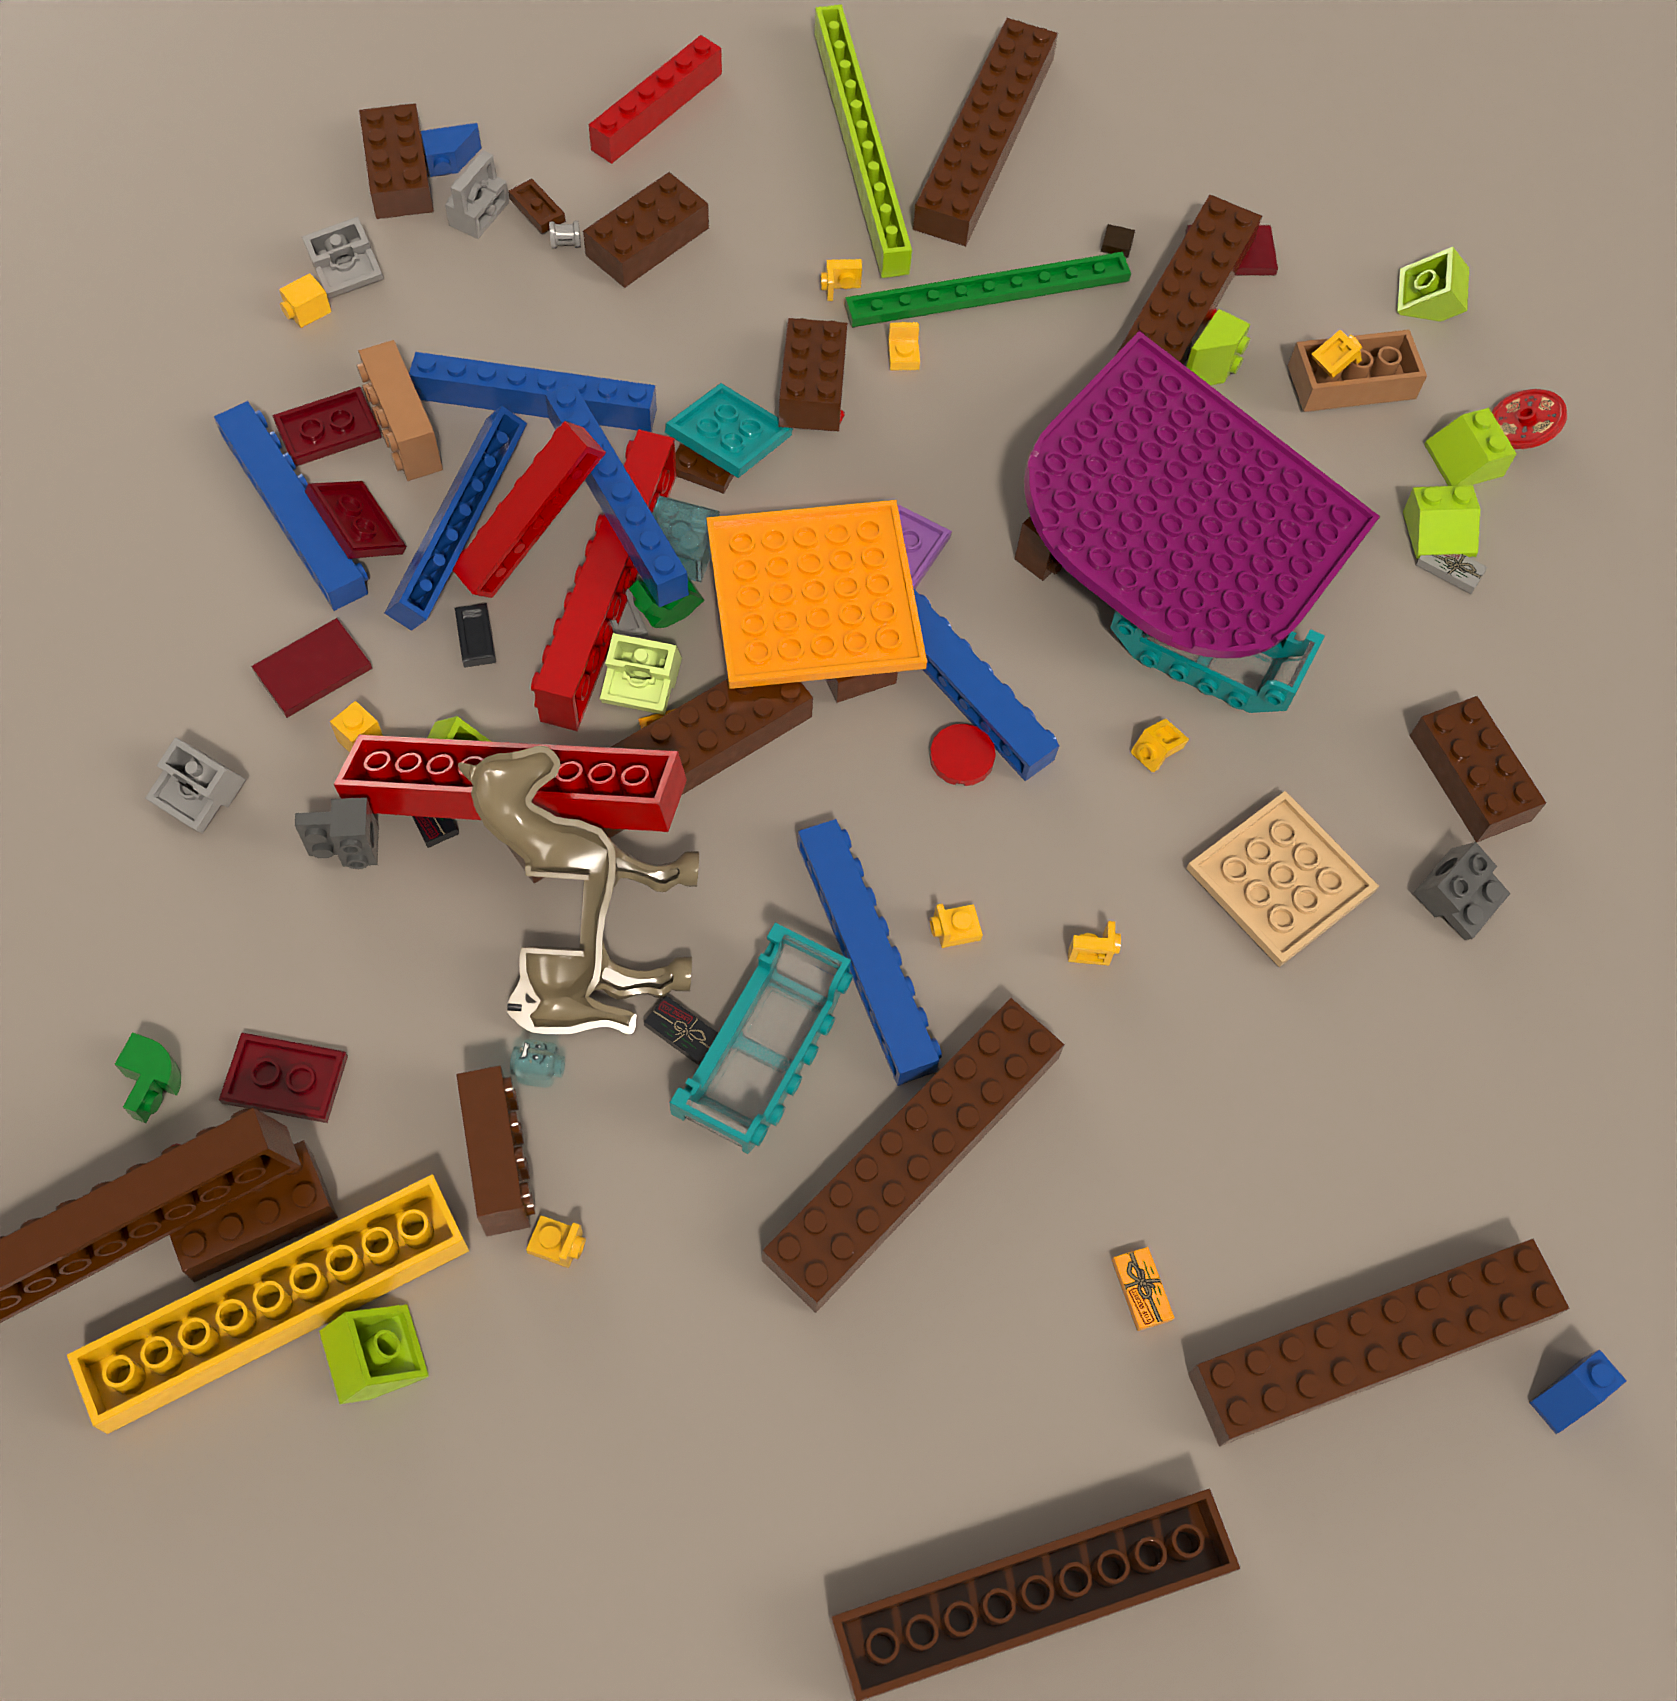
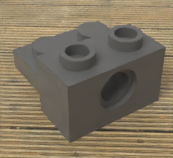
[295,798,379,869]
[1413,842,1511,940]

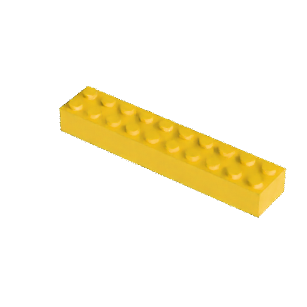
[67,1174,469,1434]

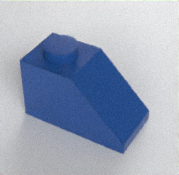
[421,123,482,177]
[1529,1349,1627,1434]

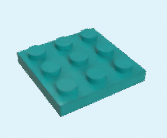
[665,383,793,478]

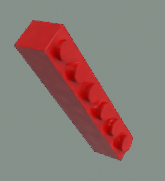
[588,35,722,164]
[453,421,606,598]

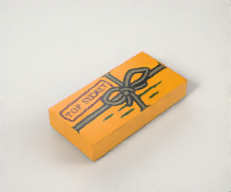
[1112,1247,1175,1331]

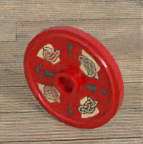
[1492,389,1567,449]

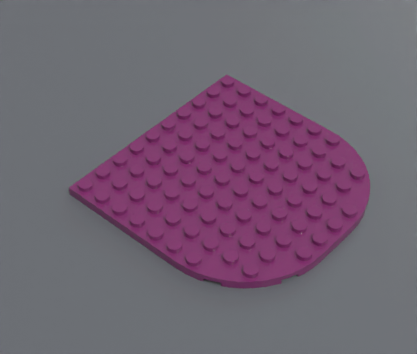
[1024,331,1380,659]

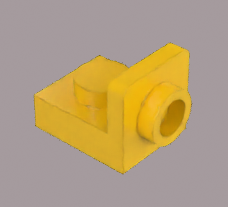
[821,259,862,301]
[888,322,920,370]
[1312,330,1362,379]
[1131,718,1189,772]
[930,903,983,948]
[1068,921,1121,966]
[526,1215,586,1268]

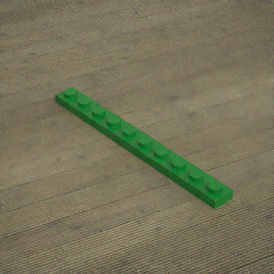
[845,252,1131,327]

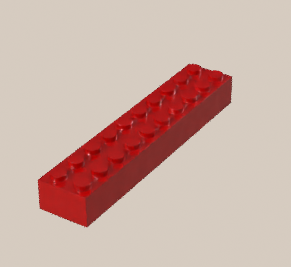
[531,429,677,732]
[334,735,687,832]

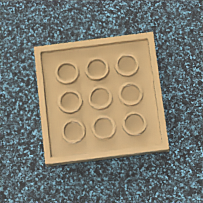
[1186,791,1379,967]

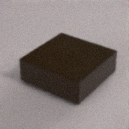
[1101,224,1135,258]

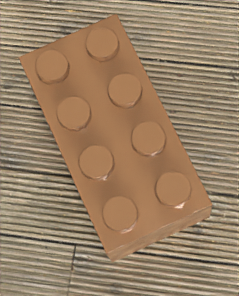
[1288,329,1427,412]
[357,340,443,481]

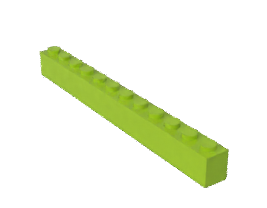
[814,4,912,278]

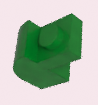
[629,577,705,628]
[114,1032,181,1123]

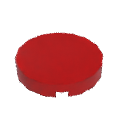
[930,724,996,786]

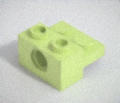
[600,633,682,715]

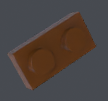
[508,178,566,234]
[675,444,734,494]

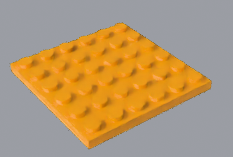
[706,500,927,689]

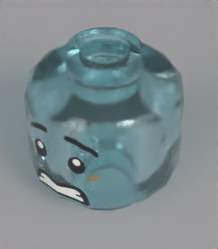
[510,1039,566,1088]

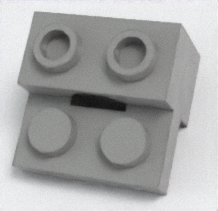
[445,150,509,239]
[302,217,383,299]
[145,737,246,834]

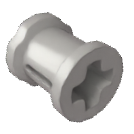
[549,221,581,248]

